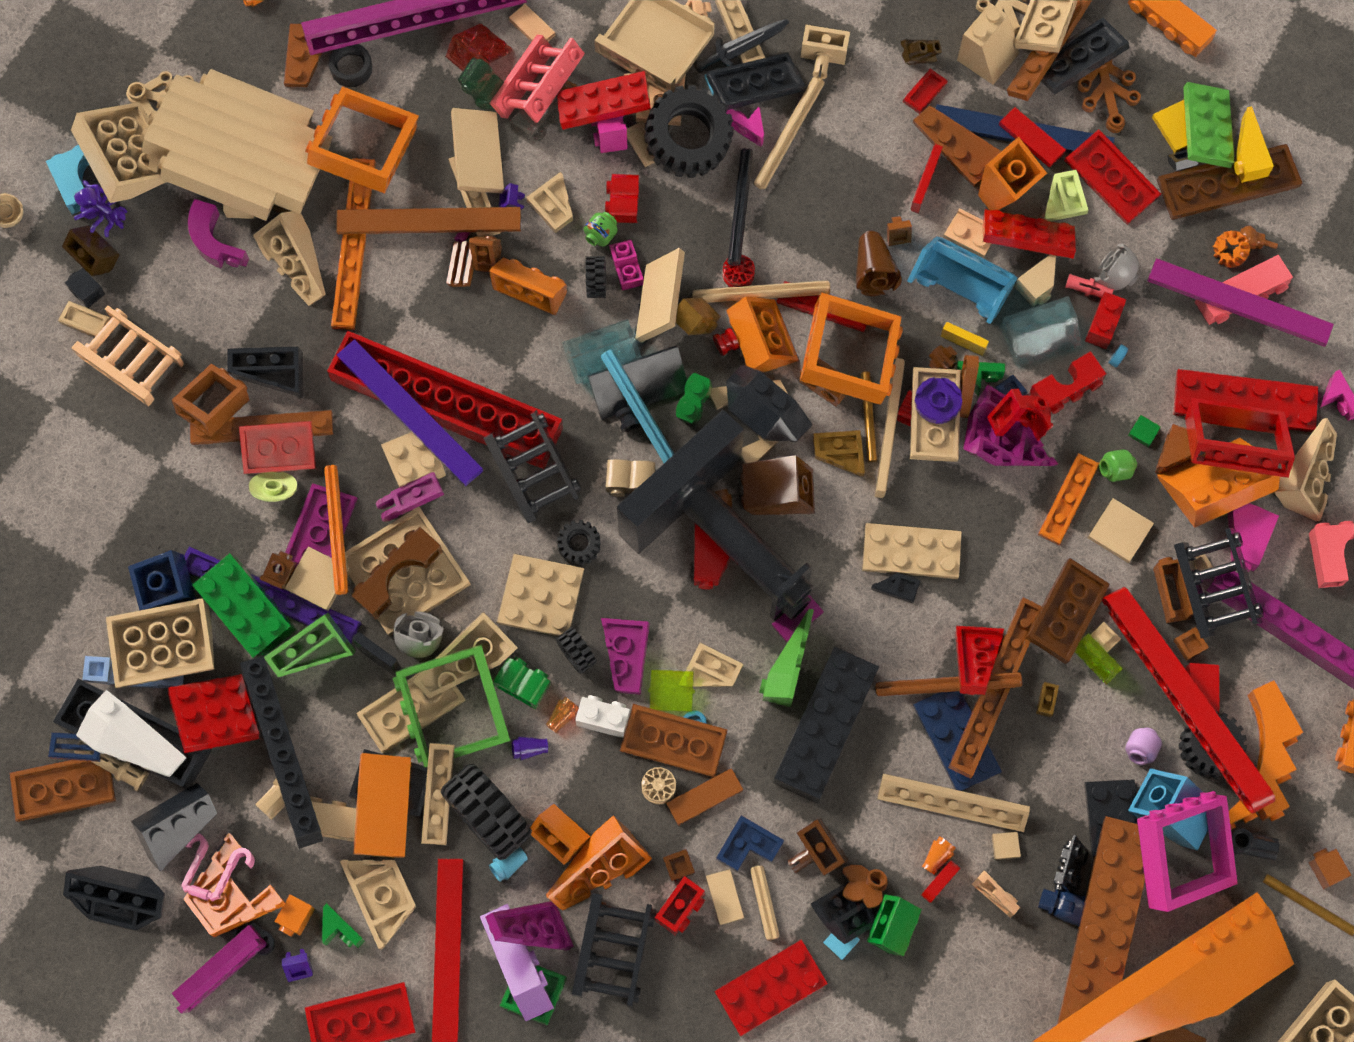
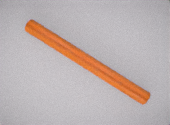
[324,465,348,595]

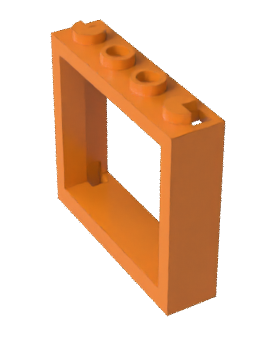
[305,86,419,194]
[800,293,903,405]

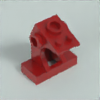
[987,389,1053,441]

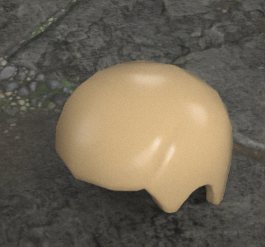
[0,193,23,228]

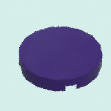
[914,377,962,424]

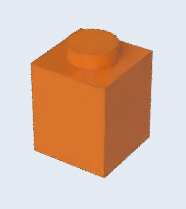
[275,895,315,937]

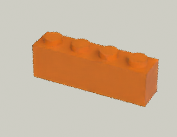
[1128,0,1217,58]

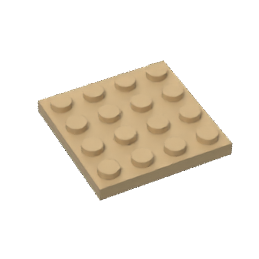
[345,507,471,637]

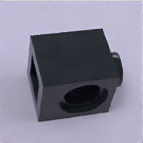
[64,268,105,309]

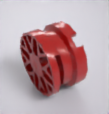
[722,255,755,287]

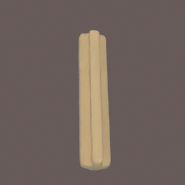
[750,866,779,940]

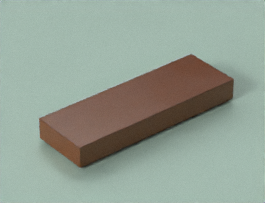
[666,768,743,826]

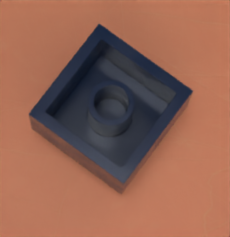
[128,550,196,611]

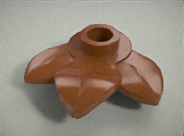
[843,865,888,909]

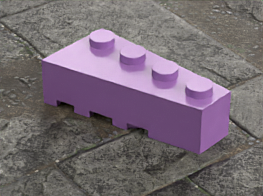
[480,904,554,1021]

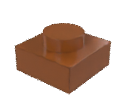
[1173,627,1209,661]

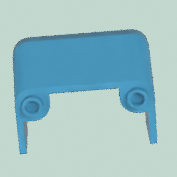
[907,237,1017,324]

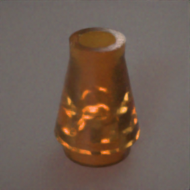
[545,696,579,734]

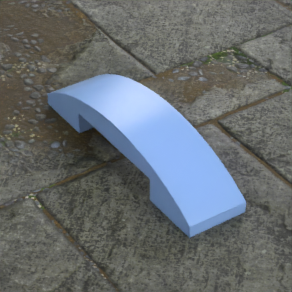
[82,656,184,688]

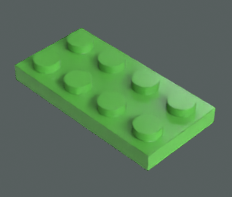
[1183,82,1234,168]

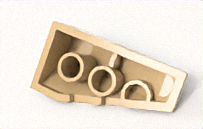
[253,211,326,306]
[1275,418,1337,521]

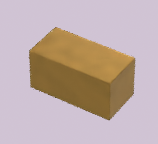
[1036,682,1059,717]

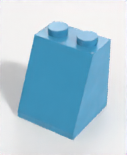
[1128,768,1208,850]

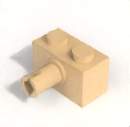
[801,25,850,79]

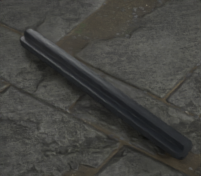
[728,148,753,266]

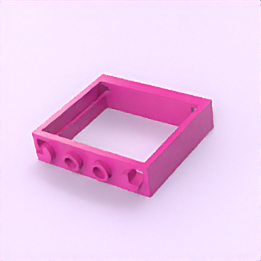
[1137,791,1238,912]

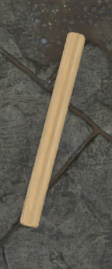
[754,76,824,190]
[692,281,830,303]

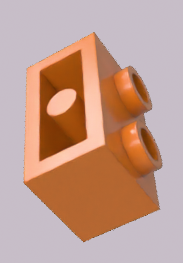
[530,804,591,865]

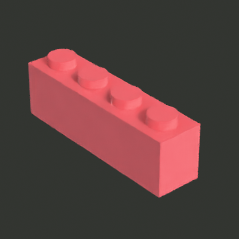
[1195,255,1293,325]

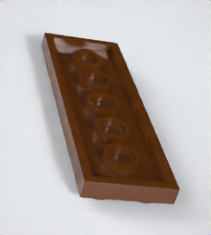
[1157,144,1303,220]

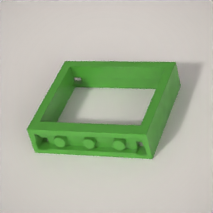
[393,645,510,767]

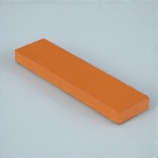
[1038,453,1100,545]

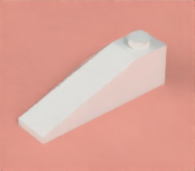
[76,690,186,777]

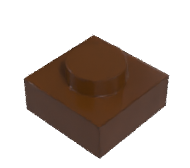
[663,849,695,882]

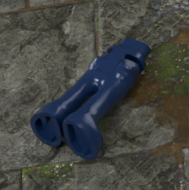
[1038,889,1086,927]

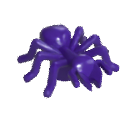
[74,180,127,238]

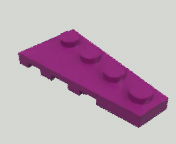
[485,901,574,951]

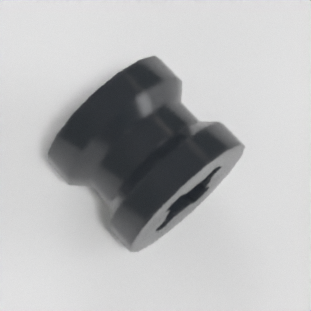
[615,406,641,432]

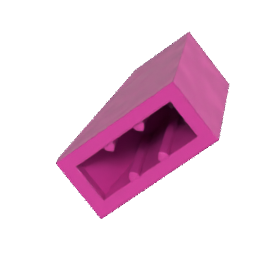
[1228,503,1279,572]

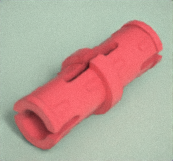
[1065,274,1114,298]

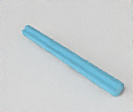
[601,349,674,463]

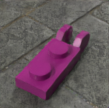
[376,472,444,522]

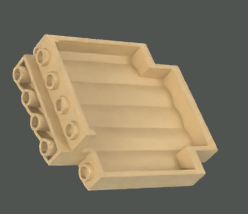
[140,69,332,221]

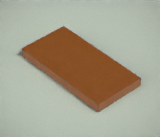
[620,704,728,777]
[10,759,116,822]

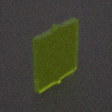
[648,670,696,712]

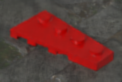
[955,626,1004,695]

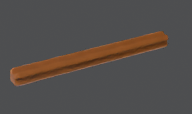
[875,672,1022,696]

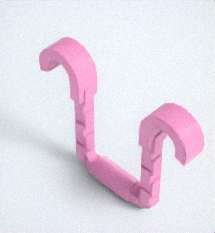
[182,833,255,901]

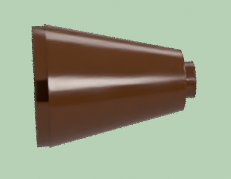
[856,231,902,296]

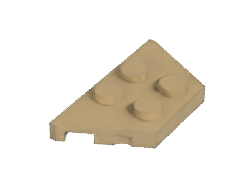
[340,860,416,950]

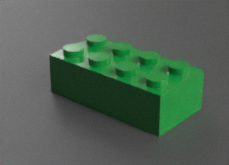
[193,553,297,658]

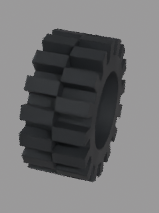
[586,256,606,298]
[557,520,601,566]
[555,627,597,674]

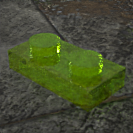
[1075,633,1123,685]

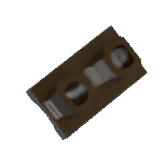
[900,39,942,65]

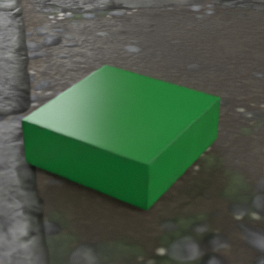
[1128,415,1161,448]

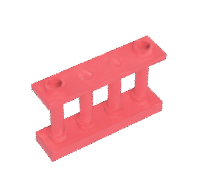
[490,35,585,123]

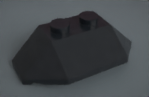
[726,365,813,442]
[63,866,165,930]

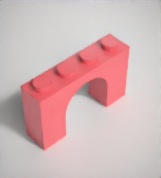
[1309,521,1354,588]

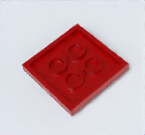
[168,674,259,753]

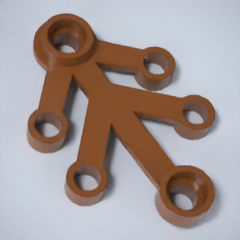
[1077,60,1141,133]

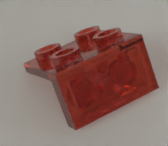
[445,23,512,83]

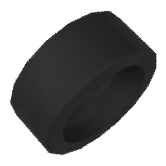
[329,44,372,87]

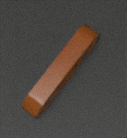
[960,355,979,418]

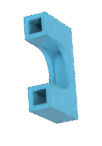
[46,145,89,215]

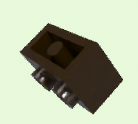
[62,225,120,277]

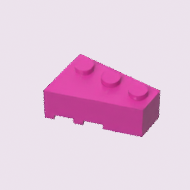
[591,116,627,153]

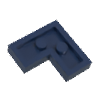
[716,815,784,872]

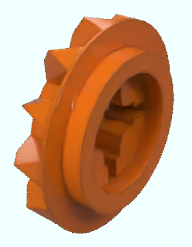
[1213,231,1250,268]

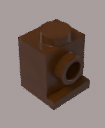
[260,550,299,589]

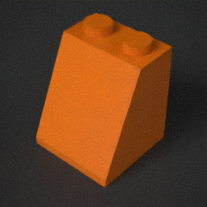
[978,137,1047,210]

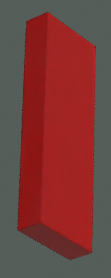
[999,107,1066,168]
[910,144,943,214]

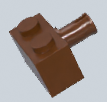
[787,818,849,876]

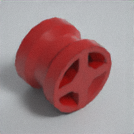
[713,328,740,356]

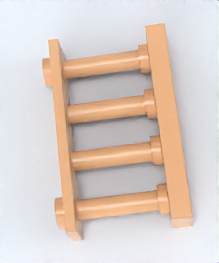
[72,306,184,407]

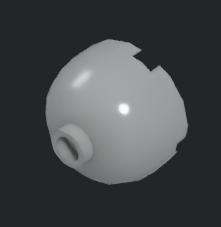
[1094,243,1139,291]
[394,612,444,658]

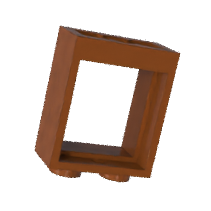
[172,363,249,437]

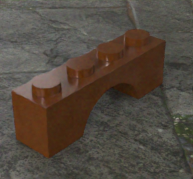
[351,527,443,621]

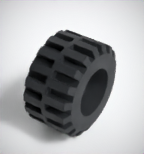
[1179,711,1247,778]

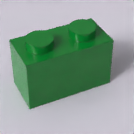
[867,895,922,957]

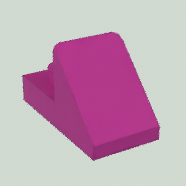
[726,107,764,147]
[1320,370,1354,421]

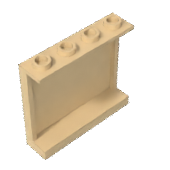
[595,0,714,92]

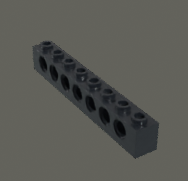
[240,656,323,849]

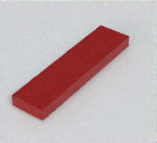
[777,281,867,332]

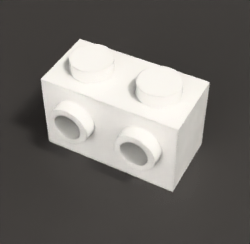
[575,695,630,738]

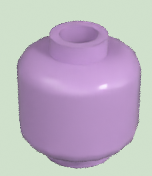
[1125,728,1162,765]

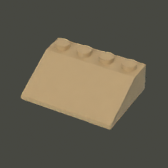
[71,102,166,203]
[106,598,214,689]

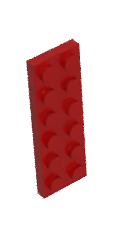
[1173,369,1318,433]

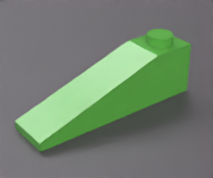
[759,609,814,707]

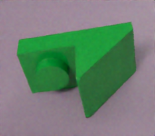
[956,361,1005,396]
[322,903,365,948]

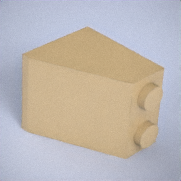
[957,3,1020,85]

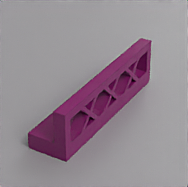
[171,925,267,1014]

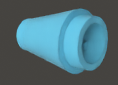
[489,847,528,882]

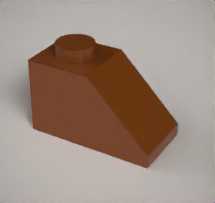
[1155,424,1191,474]

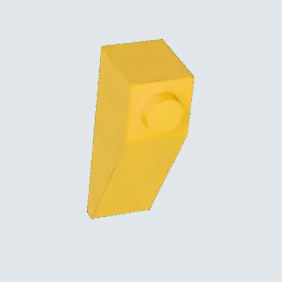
[1234,106,1274,183]

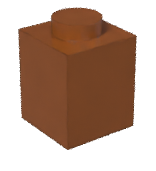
[1308,848,1352,890]

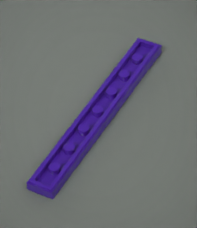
[337,339,483,487]
[184,547,362,644]

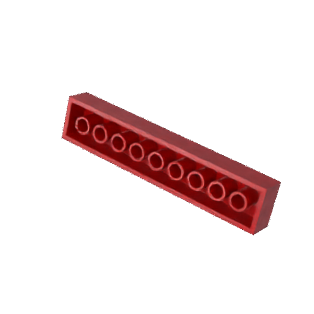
[327,331,563,469]

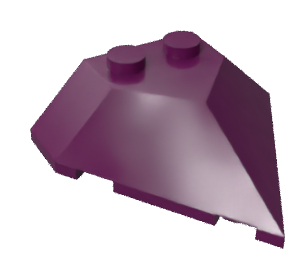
[963,385,1058,466]

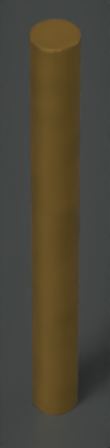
[861,372,877,462]
[1263,874,1354,936]

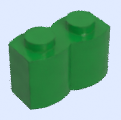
[676,373,712,425]
[493,657,550,710]

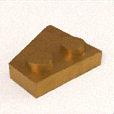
[813,430,865,476]

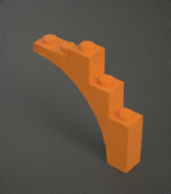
[1229,680,1304,830]

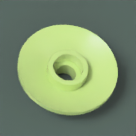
[249,472,297,502]

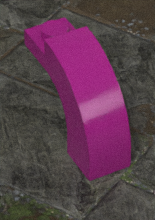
[188,199,249,269]

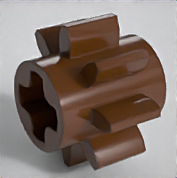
[929,345,958,369]

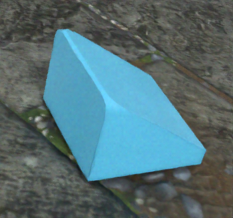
[823,933,860,960]

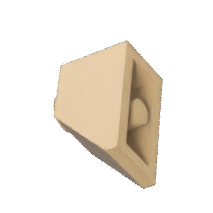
[1015,254,1056,307]

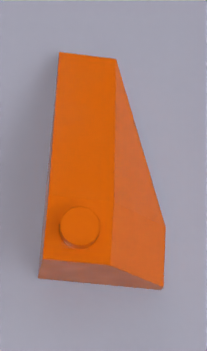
[546,815,652,911]

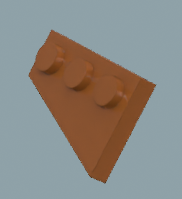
[284,24,323,87]

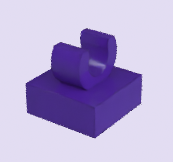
[499,183,525,210]
[282,949,313,982]

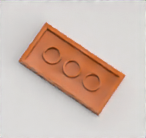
[353,753,411,858]

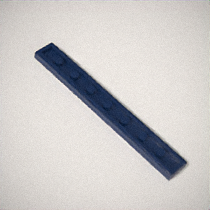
[936,104,1115,153]

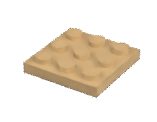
[497,554,584,636]

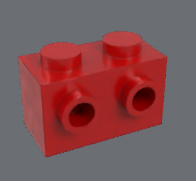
[655,876,706,936]

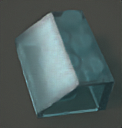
[1000,296,1082,368]
[562,319,641,385]

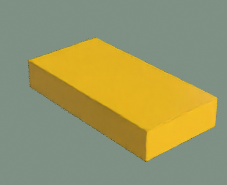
[940,322,989,356]

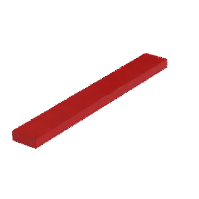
[432,859,464,1042]

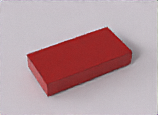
[903,68,948,114]

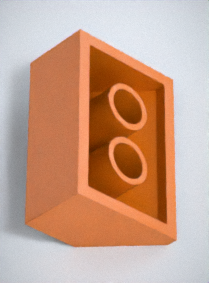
[490,257,567,316]
[726,297,799,373]

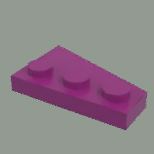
[601,618,650,695]

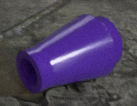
[511,736,548,761]

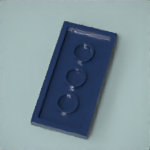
[913,691,1002,791]

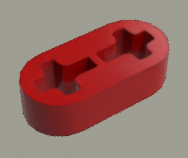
[921,860,961,903]

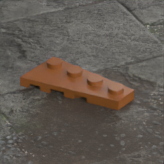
[912,106,1001,187]

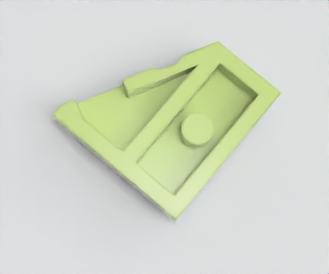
[1044,170,1088,221]

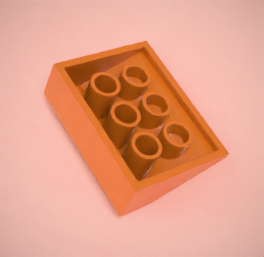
[1157,438,1280,528]

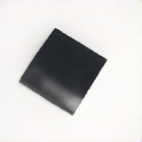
[810,882,875,944]

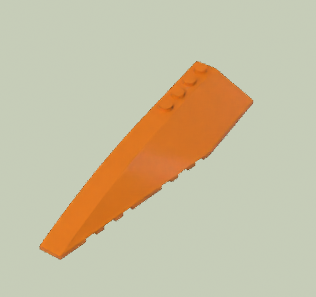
[1032,893,1294,1042]

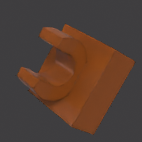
[887,216,912,246]

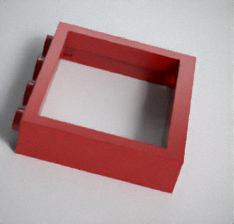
[1185,398,1295,478]

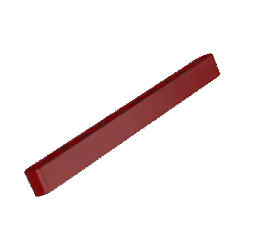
[1102,587,1275,814]

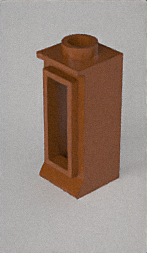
[1153,557,1194,624]

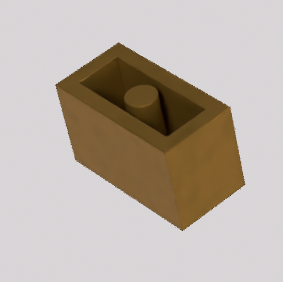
[676,298,721,335]

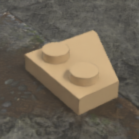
[679,643,744,687]

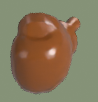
[1240,226,1278,249]

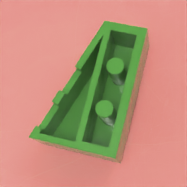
[264,613,356,677]

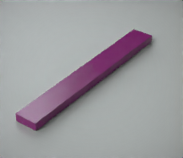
[1147,258,1334,347]

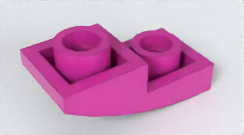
[609,240,644,290]

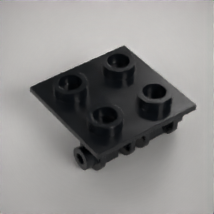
[1053,835,1088,893]

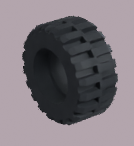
[644,85,734,178]
[440,764,532,860]

